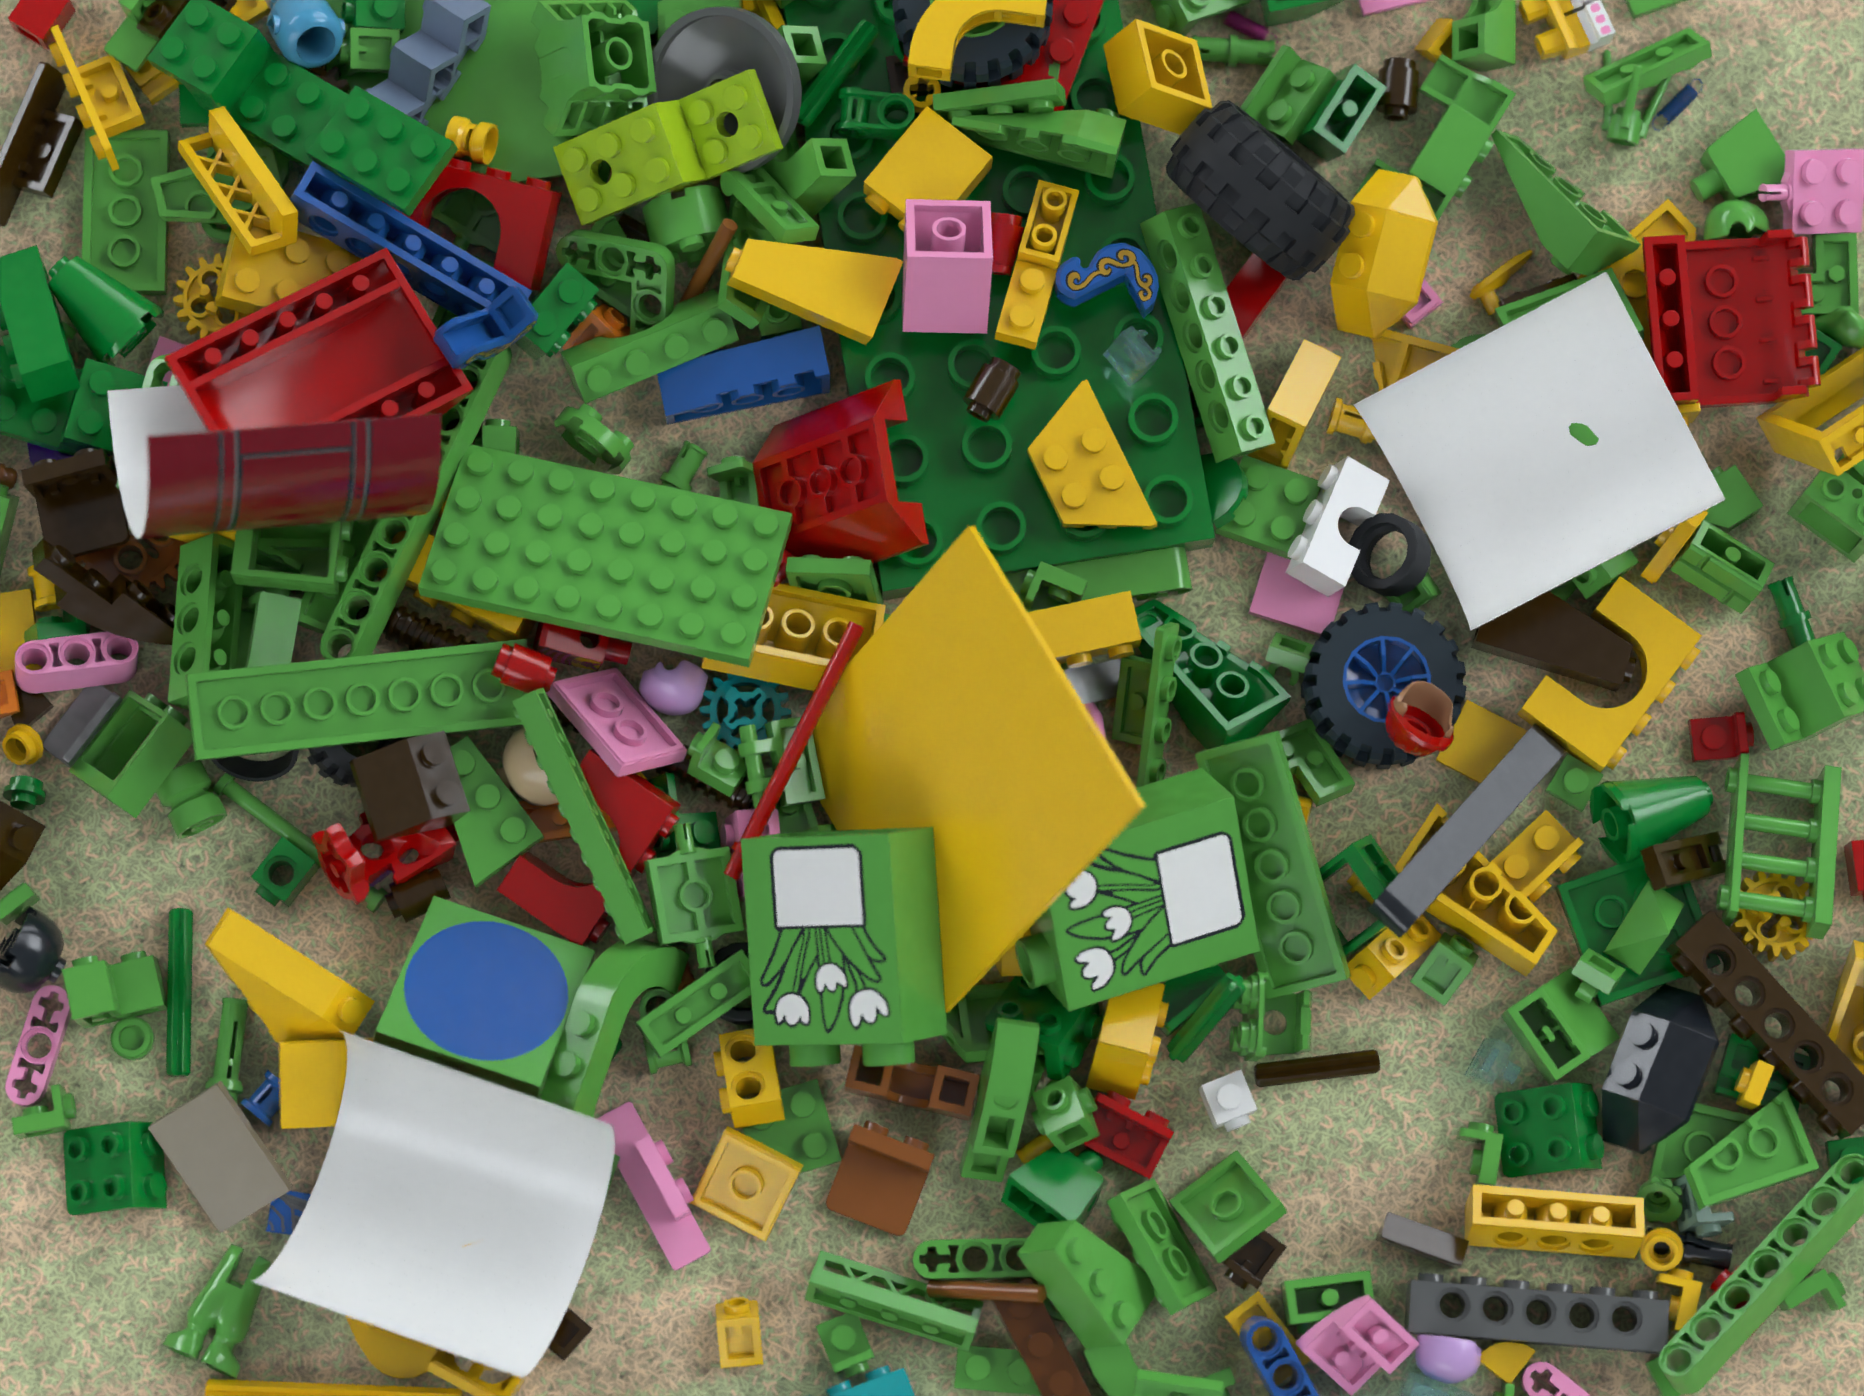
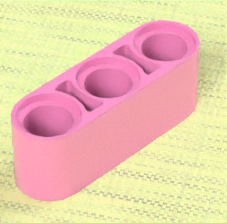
[15,631,139,694]

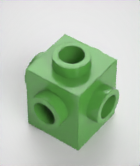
[1032,1076,1100,1153]

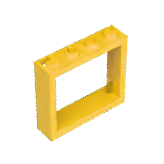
[1756,347,1864,476]

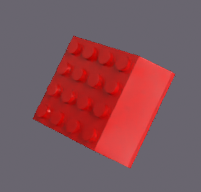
[164,247,473,431]

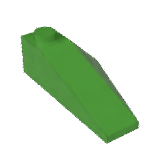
[951,108,1127,179]
[1491,129,1641,276]

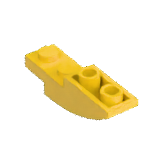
[994,180,1079,350]

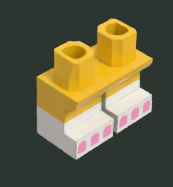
[1518,0,1616,60]

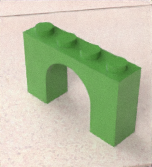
[759,25,856,218]

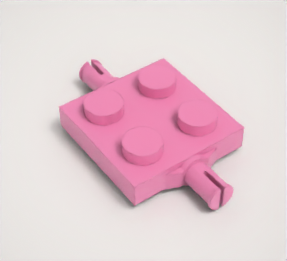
[1758,148,1864,234]

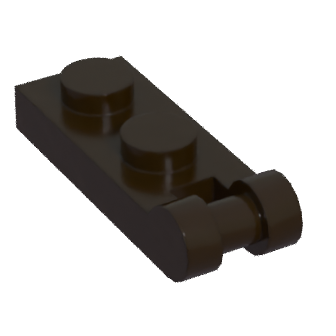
[1640,831,1726,891]

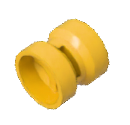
[445,115,499,165]

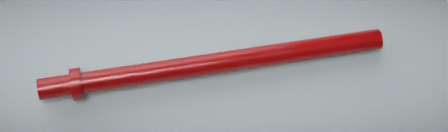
[723,621,865,881]

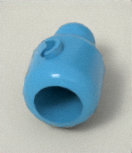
[266,0,345,69]

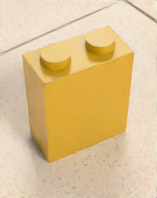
[864,106,993,232]

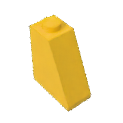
[1247,339,1342,469]

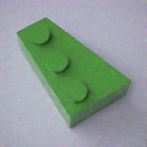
[1017,1220,1155,1349]

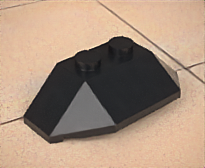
[1602,984,1720,1155]

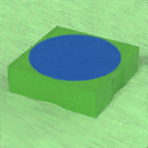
[374,896,595,1100]

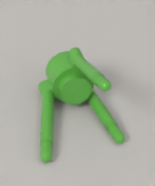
[1601,50,1672,147]

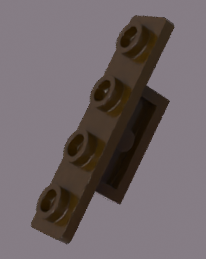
[0,62,83,227]

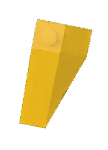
[205,908,375,1043]

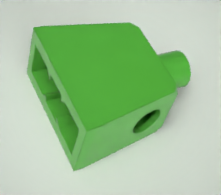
[1689,109,1785,202]

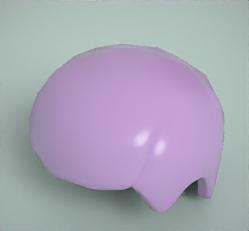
[639,660,708,716]
[1415,1334,1481,1384]

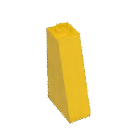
[724,238,904,345]

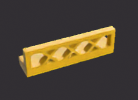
[178,106,298,256]

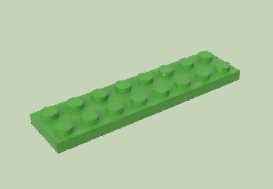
[185,639,527,761]

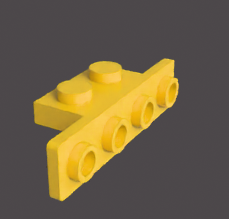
[48,25,145,172]

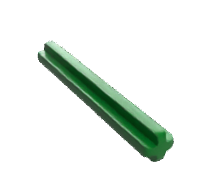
[166,908,193,1077]

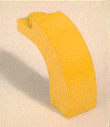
[908,0,1047,82]

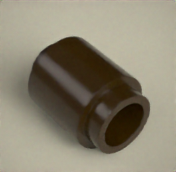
[1376,57,1420,122]
[963,357,1021,423]
[384,867,451,923]

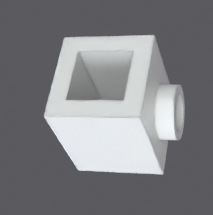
[1198,1070,1257,1132]

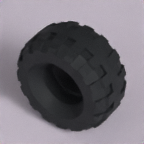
[1166,100,1355,281]

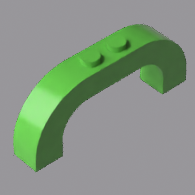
[540,939,690,1197]

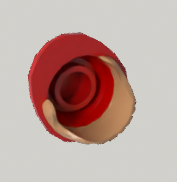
[1385,681,1454,756]

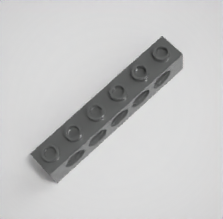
[1404,1273,1670,1354]

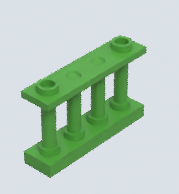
[1716,753,1842,940]

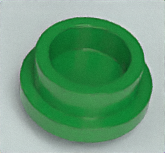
[3,775,46,811]

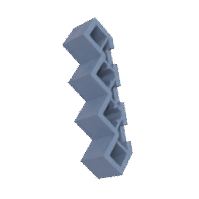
[365,0,491,195]

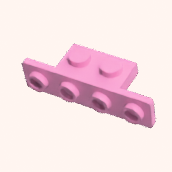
[597,1102,711,1271]

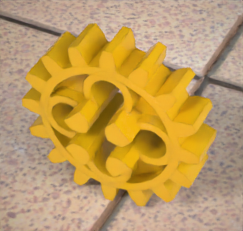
[173,253,249,339]
[1729,871,1813,962]

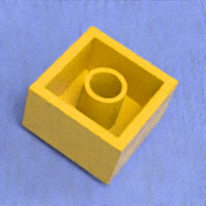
[1103,19,1213,135]

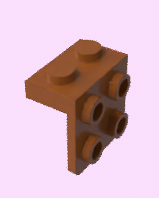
[826,1120,935,1236]

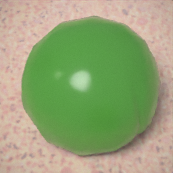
[1703,199,1769,241]

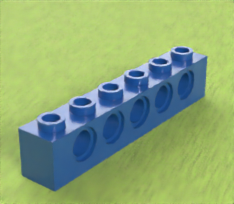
[290,161,532,316]

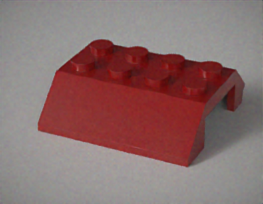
[1642,229,1821,408]

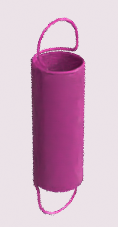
[1217,10,1278,45]

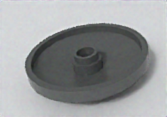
[647,6,802,176]

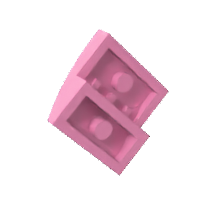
[1295,1294,1420,1396]

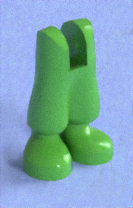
[162,1244,271,1379]

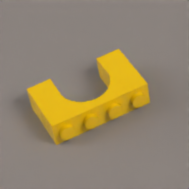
[1517,576,1702,772]

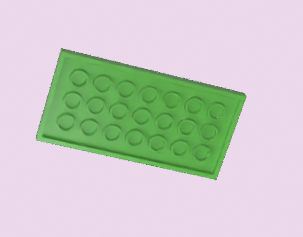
[418,444,793,667]

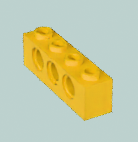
[1464,1184,1645,1259]

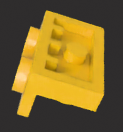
[1492,810,1584,903]

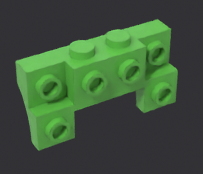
[1354,54,1516,221]

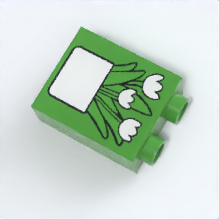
[1015,768,1260,1011]
[741,827,947,1067]

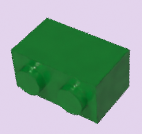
[1297,63,1387,162]

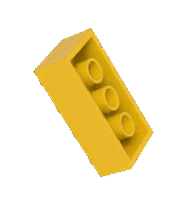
[214,223,362,315]

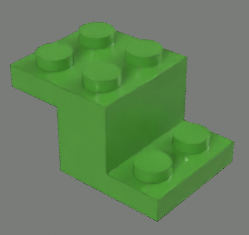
[1735,632,1864,751]

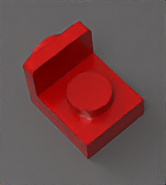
[1688,711,1754,763]

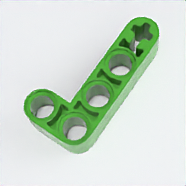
[912,1238,1065,1322]

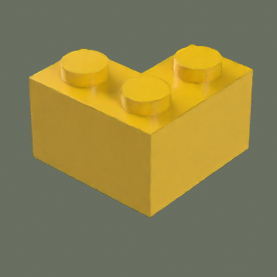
[1086,983,1169,1100]

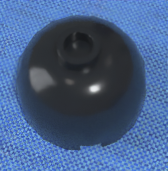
[0,905,67,993]

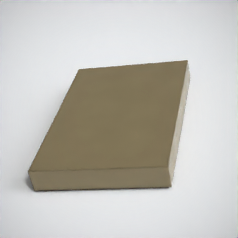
[148,1080,293,1233]

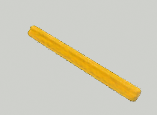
[205,1379,463,1396]

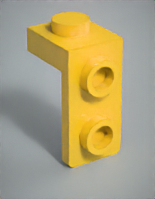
[1347,914,1441,1000]

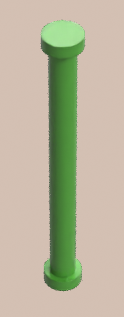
[213,773,389,913]

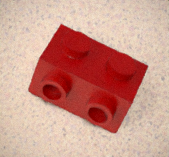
[1081,1090,1174,1180]

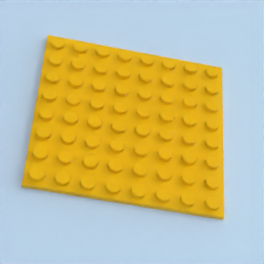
[813,526,1146,1012]

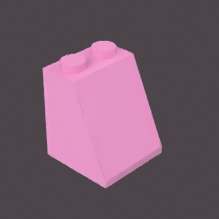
[902,199,993,334]

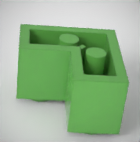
[62,951,167,1029]

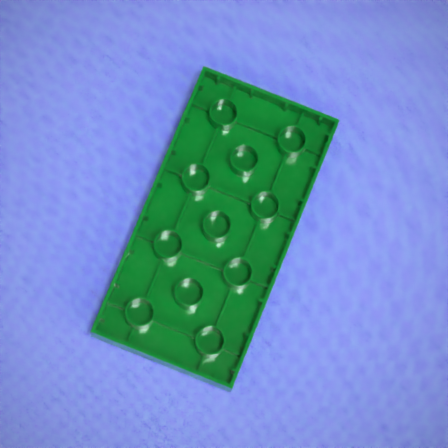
[783,0,1215,600]

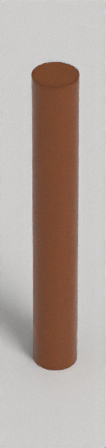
[678,218,738,303]
[927,1280,1046,1303]

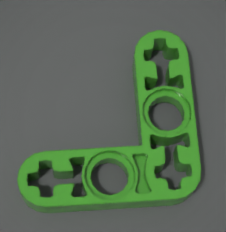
[556,229,675,335]

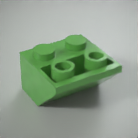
[1501,968,1620,1086]

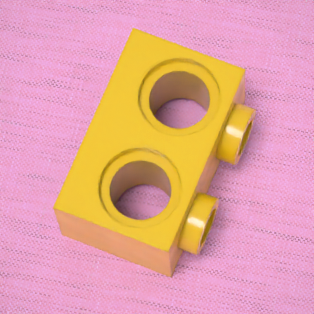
[713,1028,785,1129]

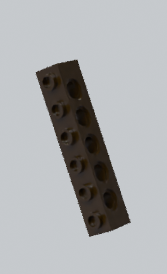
[1666,910,1864,1139]

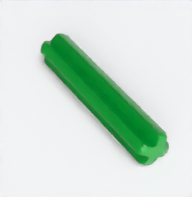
[797,19,879,127]
[1167,973,1246,1063]

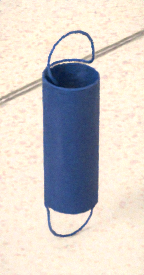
[1652,78,1703,131]

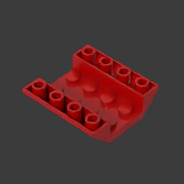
[753,379,929,564]

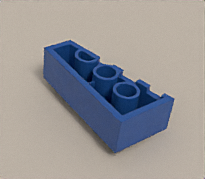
[657,325,830,425]

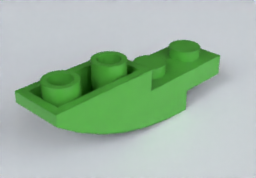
[959,1017,1040,1182]

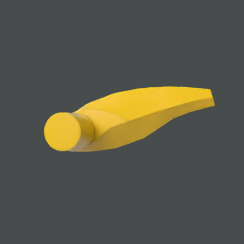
[1469,249,1533,316]

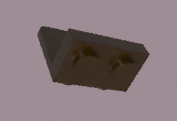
[21,448,130,557]

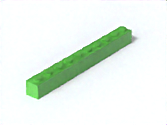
[512,688,656,945]

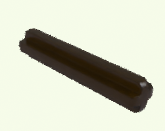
[1254,1049,1380,1087]

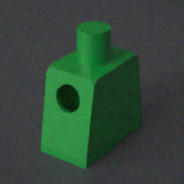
[1001,1146,1105,1227]

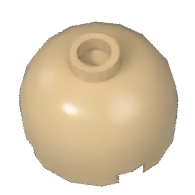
[499,727,559,806]

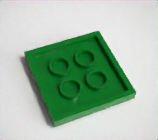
[1555,856,1721,1007]

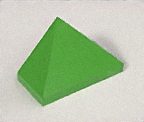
[1603,881,1685,975]

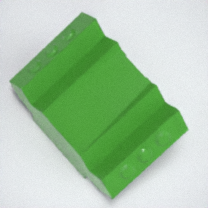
[531,0,657,137]

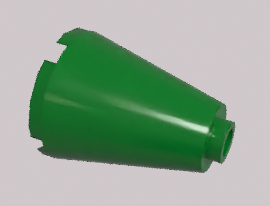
[48,256,165,366]
[1589,776,1713,864]

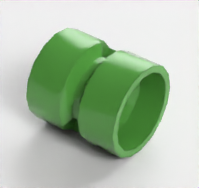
[156,761,227,839]

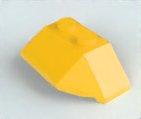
[1330,169,1438,339]

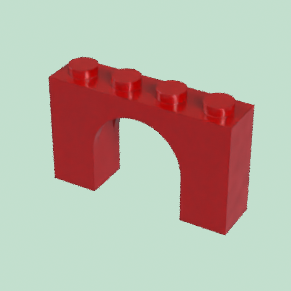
[382,158,562,290]
[497,749,681,946]

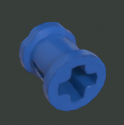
[240,1070,279,1127]

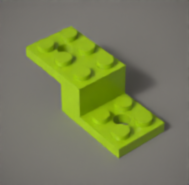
[553,69,784,226]

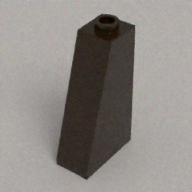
[1471,591,1636,692]

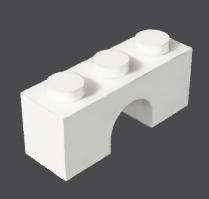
[1286,456,1390,597]

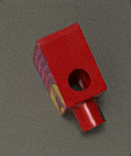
[532,622,632,671]

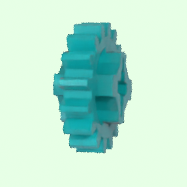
[700,673,792,756]

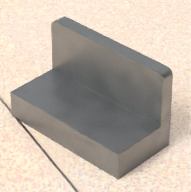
[42,685,123,768]

